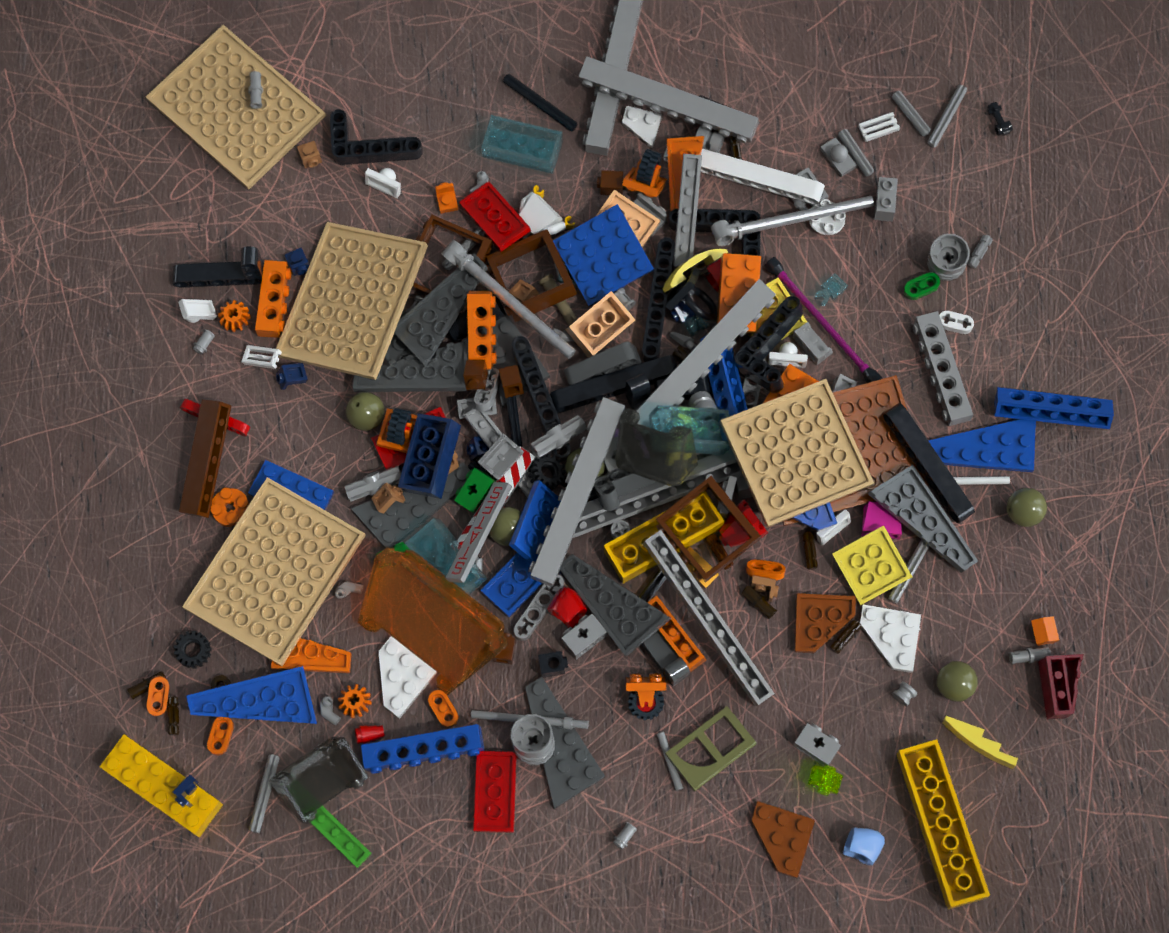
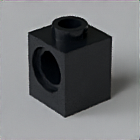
[538,651,568,678]

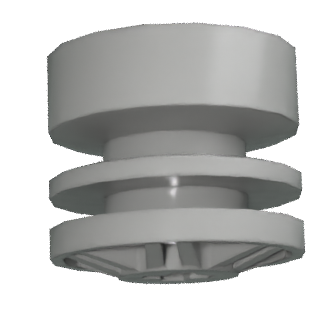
[927,234,970,281]
[511,714,555,765]

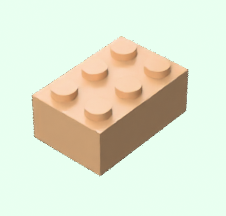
[565,291,635,358]

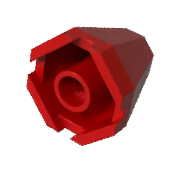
[719,500,768,548]

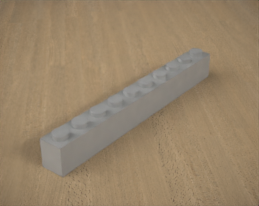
[583,0,643,156]
[579,57,759,143]
[628,279,776,436]
[529,397,625,587]
[573,448,742,538]
[643,530,774,706]

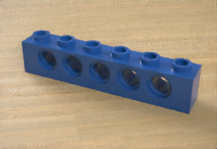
[700,335,748,442]
[994,387,1114,429]
[361,724,485,774]

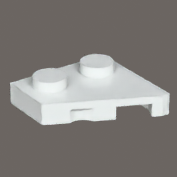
[622,106,662,148]

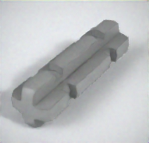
[967,235,993,268]

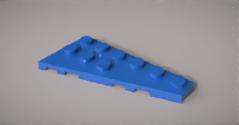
[928,419,1036,473]
[186,666,317,724]

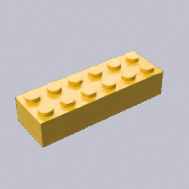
[604,491,724,584]
[100,734,223,838]

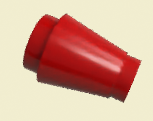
[354,725,385,745]

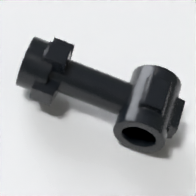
[987,102,1013,136]

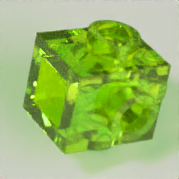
[808,765,843,796]

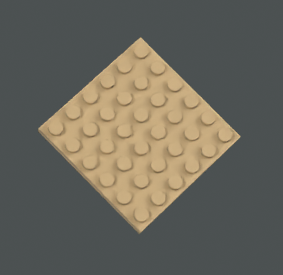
[720,379,874,528]

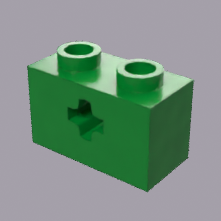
[454,468,497,513]

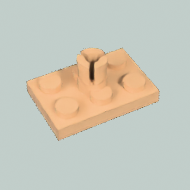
[595,190,660,248]

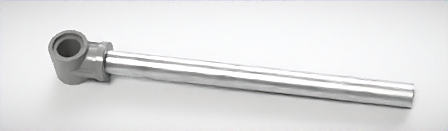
[711,196,874,247]
[441,239,576,359]

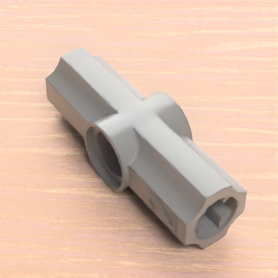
[529,415,587,459]
[345,465,402,502]

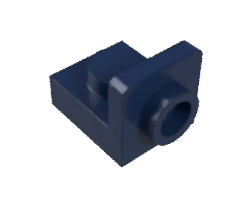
[285,248,310,276]
[670,299,696,324]
[276,363,308,390]
[466,437,489,461]
[173,774,199,808]

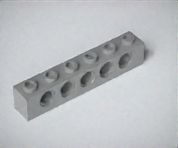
[913,311,973,426]

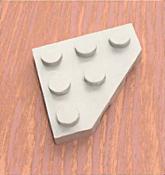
[860,604,921,673]
[379,636,437,719]

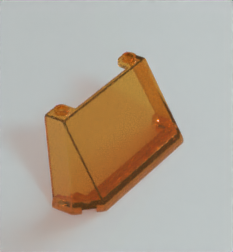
[358,547,508,695]

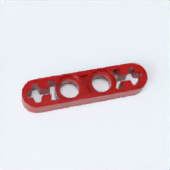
[180,399,250,436]

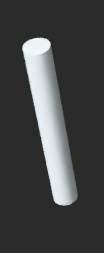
[953,476,1010,485]

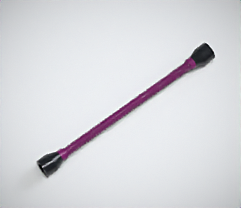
[764,257,883,383]

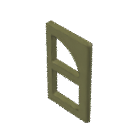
[665,706,757,791]

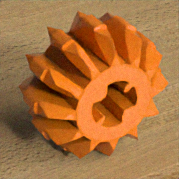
[218,300,251,333]
[338,684,372,718]

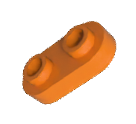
[746,559,786,581]
[146,676,169,716]
[428,690,458,728]
[207,717,234,756]

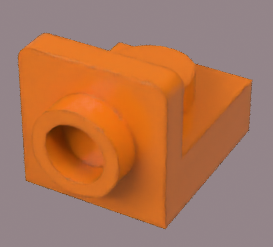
[435,183,459,214]

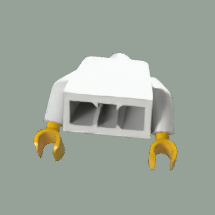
[519,185,575,239]

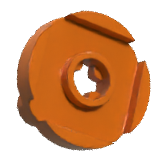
[211,488,249,527]

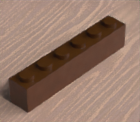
[179,399,232,518]

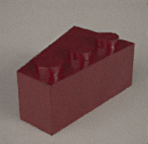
[1038,654,1084,720]

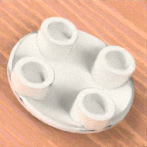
[809,199,846,235]

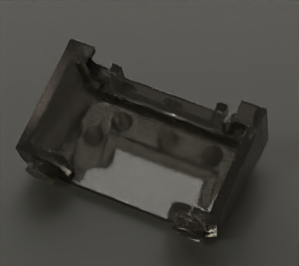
[615,408,698,486]
[269,737,369,824]

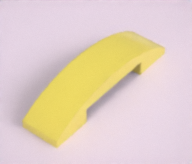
[663,249,728,292]

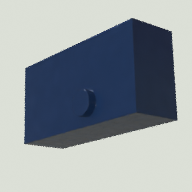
[398,413,461,499]

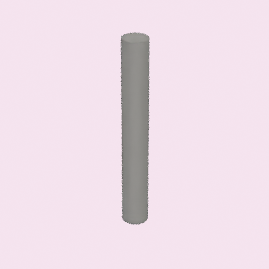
[657,732,683,791]

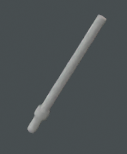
[471,710,589,729]

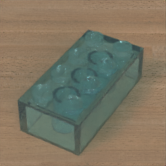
[481,115,563,174]
[649,405,731,455]
[405,518,487,604]

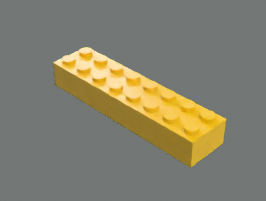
[896,739,990,910]

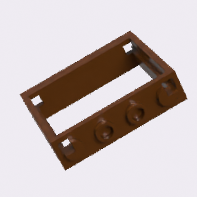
[411,214,494,311]
[486,229,577,322]
[656,476,761,583]

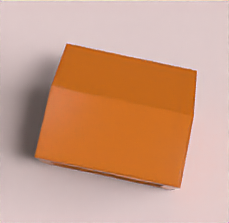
[1031,616,1059,646]

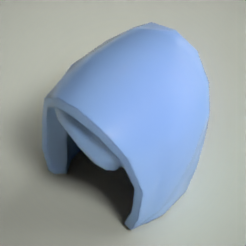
[843,828,885,866]

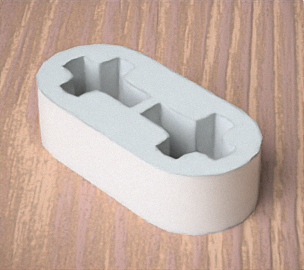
[940,311,974,334]

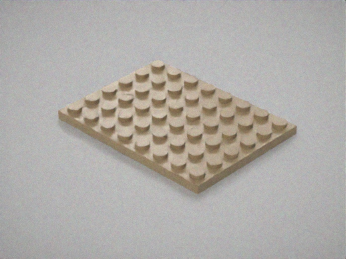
[146,25,326,190]
[276,222,428,380]
[182,477,366,667]

